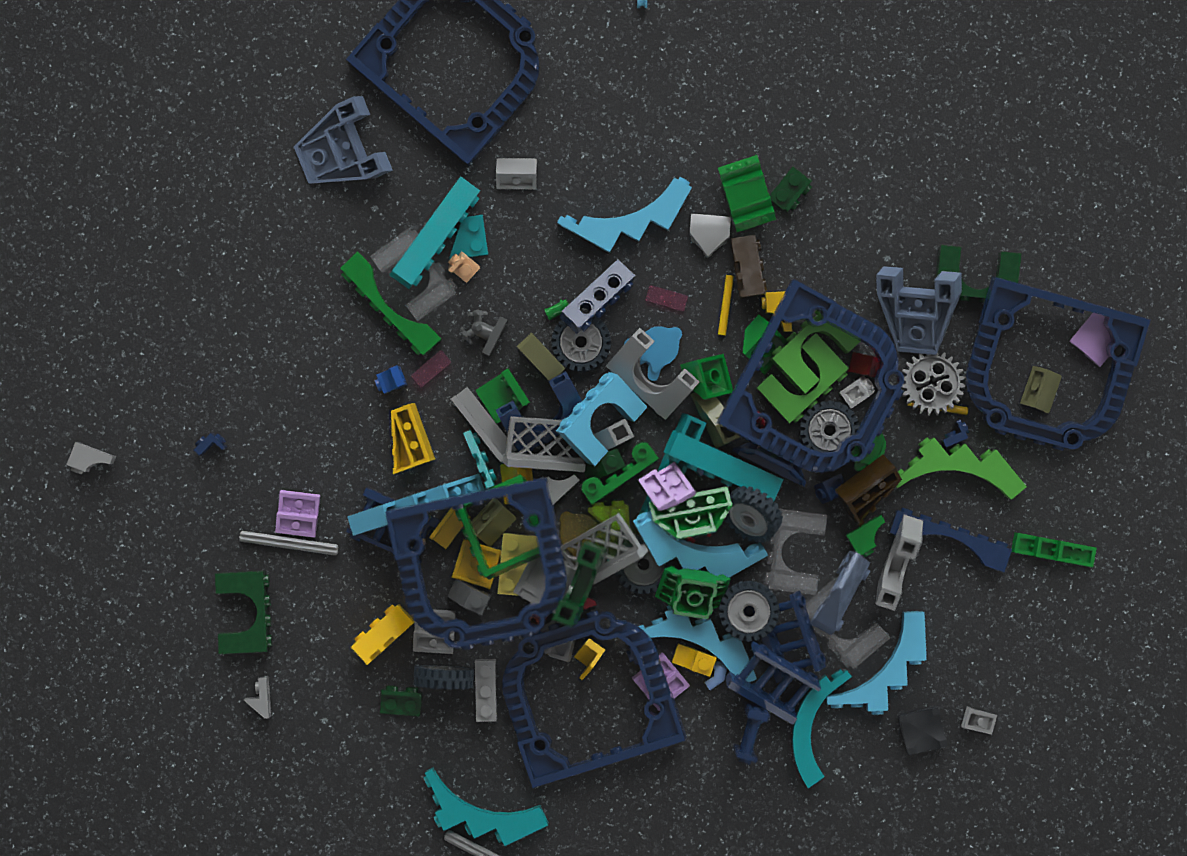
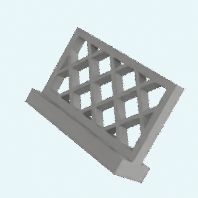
[502,416,586,472]
[561,513,649,585]

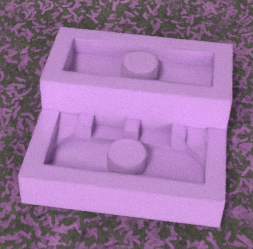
[1069,313,1116,367]
[639,462,696,511]
[275,490,321,537]
[632,652,690,711]

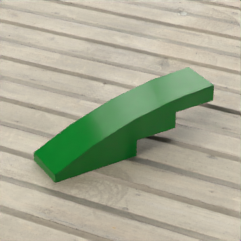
[1011,532,1097,567]

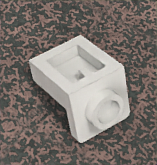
[840,375,875,408]

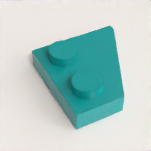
[450,215,488,259]

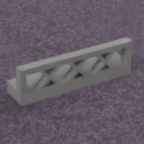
[451,387,517,462]

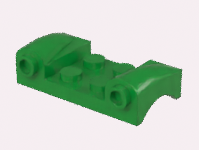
[582,442,659,504]

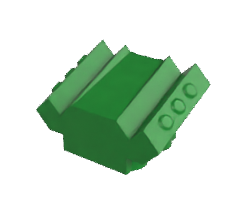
[718,155,776,232]
[655,566,731,619]

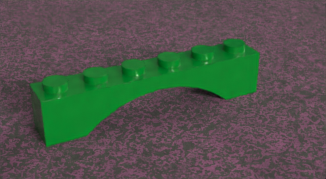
[340,251,442,356]

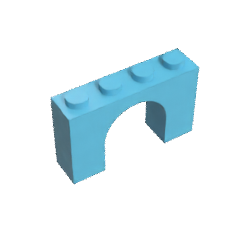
[556,372,647,466]

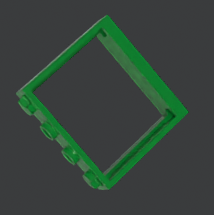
[455,474,541,580]

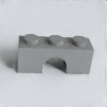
[475,659,497,722]

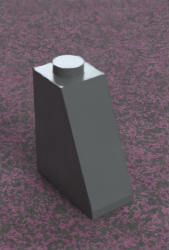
[448,579,492,615]

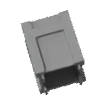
[513,557,577,614]

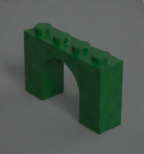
[934,245,1022,303]
[553,541,607,627]
[215,570,273,654]

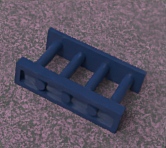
[346,487,440,564]
[751,590,826,683]
[725,641,821,724]
[733,702,769,764]

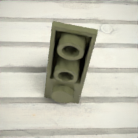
[690,392,740,449]

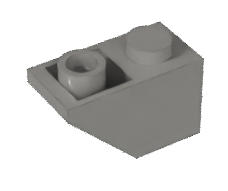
[594,419,634,450]

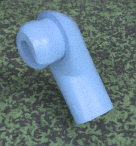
[705,661,727,690]

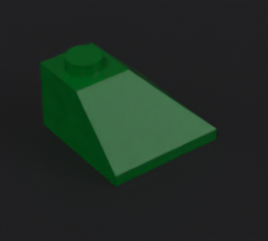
[743,315,788,375]
[680,354,733,400]

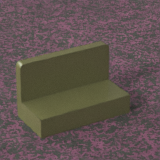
[1020,366,1062,413]
[471,498,516,547]

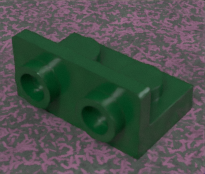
[770,167,812,213]
[380,685,422,716]

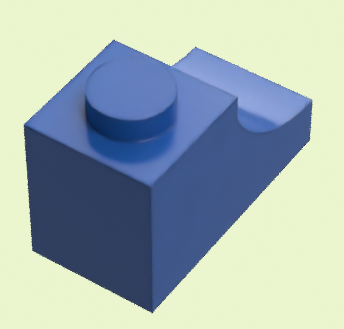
[375,365,407,394]

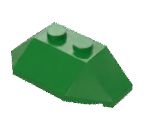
[649,487,732,540]

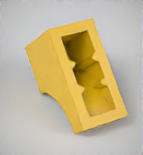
[761,291,792,332]
[672,643,717,677]

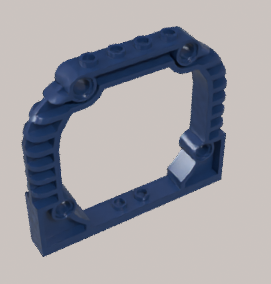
[346,0,539,166]
[966,276,1150,451]
[716,279,904,472]
[385,477,567,650]
[502,610,687,788]

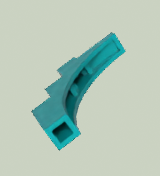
[424,767,549,846]

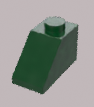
[584,448,625,479]

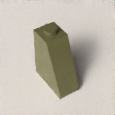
[517,333,565,380]

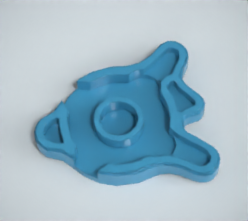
[624,326,682,381]

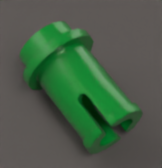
[544,299,569,320]

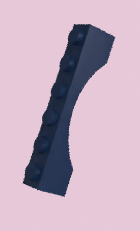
[888,508,1012,572]

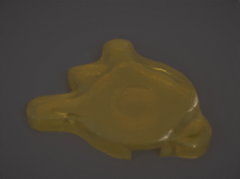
[560,512,615,556]

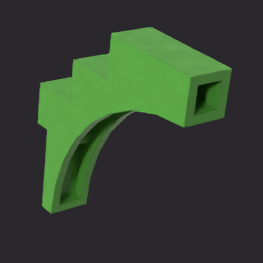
[895,437,1027,499]

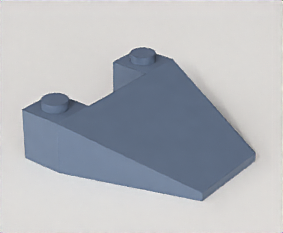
[294,96,393,184]
[876,266,962,355]
[810,551,870,635]

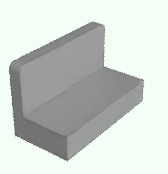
[496,158,537,189]

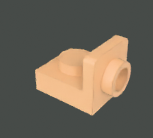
[448,251,480,283]

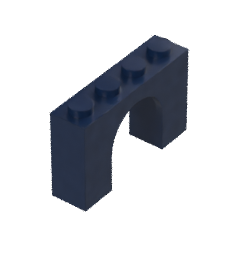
[496,371,582,453]

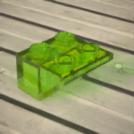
[588,500,630,530]

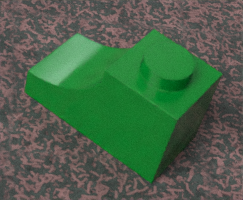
[845,515,885,557]

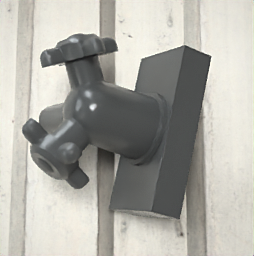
[460,309,508,356]

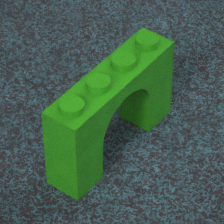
[769,311,860,395]
[756,333,849,423]

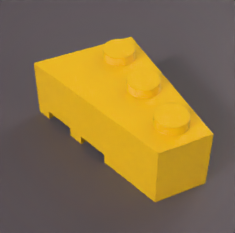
[391,403,435,474]
[351,604,415,665]

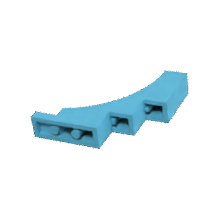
[557,177,692,253]
[347,474,484,536]
[633,511,768,577]

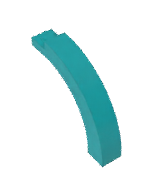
[792,669,852,788]

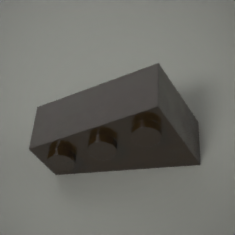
[731,235,767,299]
[835,455,902,527]

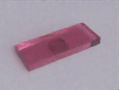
[645,285,688,311]
[411,350,452,388]

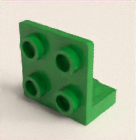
[476,369,530,423]

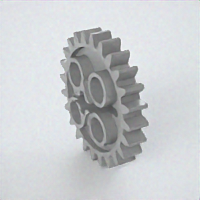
[901,352,966,416]

